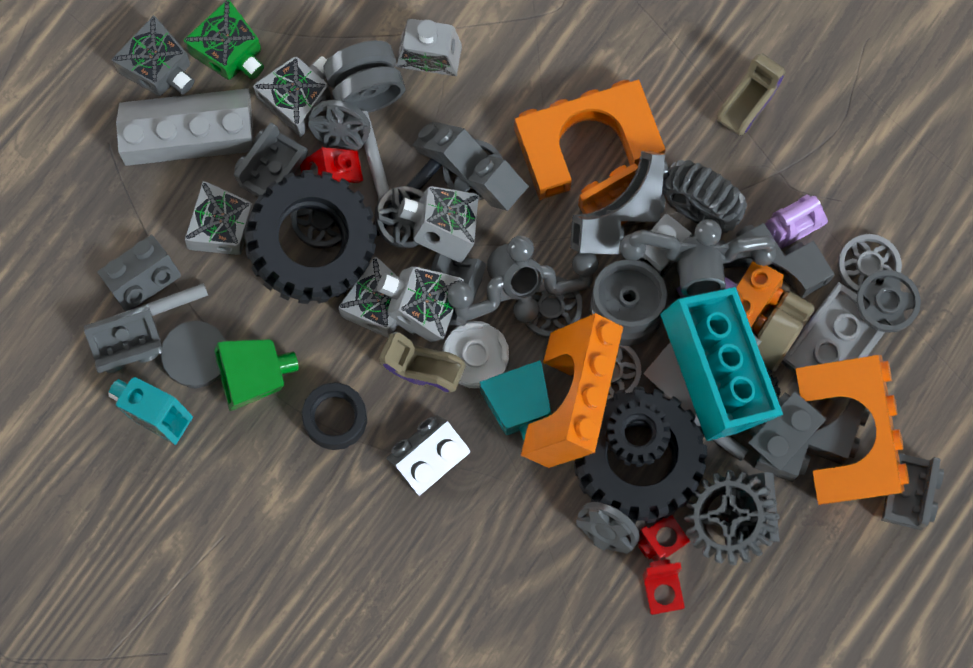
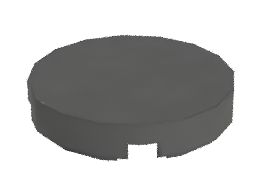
[161,321,226,389]

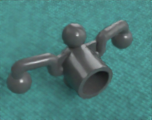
[619,219,777,297]
[447,236,599,323]

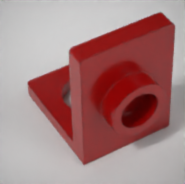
[300,147,363,183]
[637,515,690,562]
[643,559,685,615]

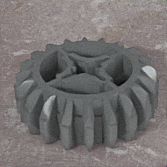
[662,160,747,233]
[684,470,780,565]

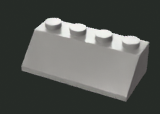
[116,88,254,166]

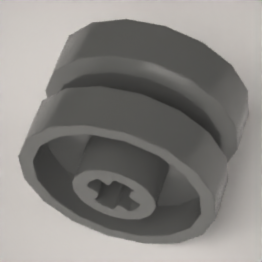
[323,40,405,116]
[589,260,668,346]

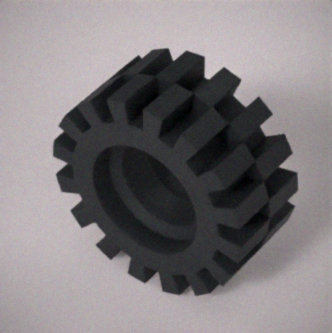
[606,400,671,467]

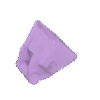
[765,195,828,249]

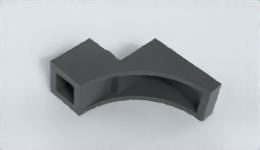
[412,121,529,211]
[570,151,668,254]
[718,223,835,298]
[755,398,870,482]

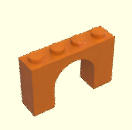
[514,79,666,200]
[521,313,623,468]
[795,355,909,505]

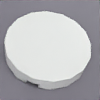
[443,321,509,388]

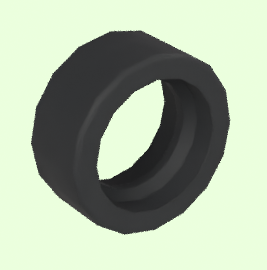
[302,382,367,450]

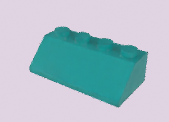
[660,287,783,441]

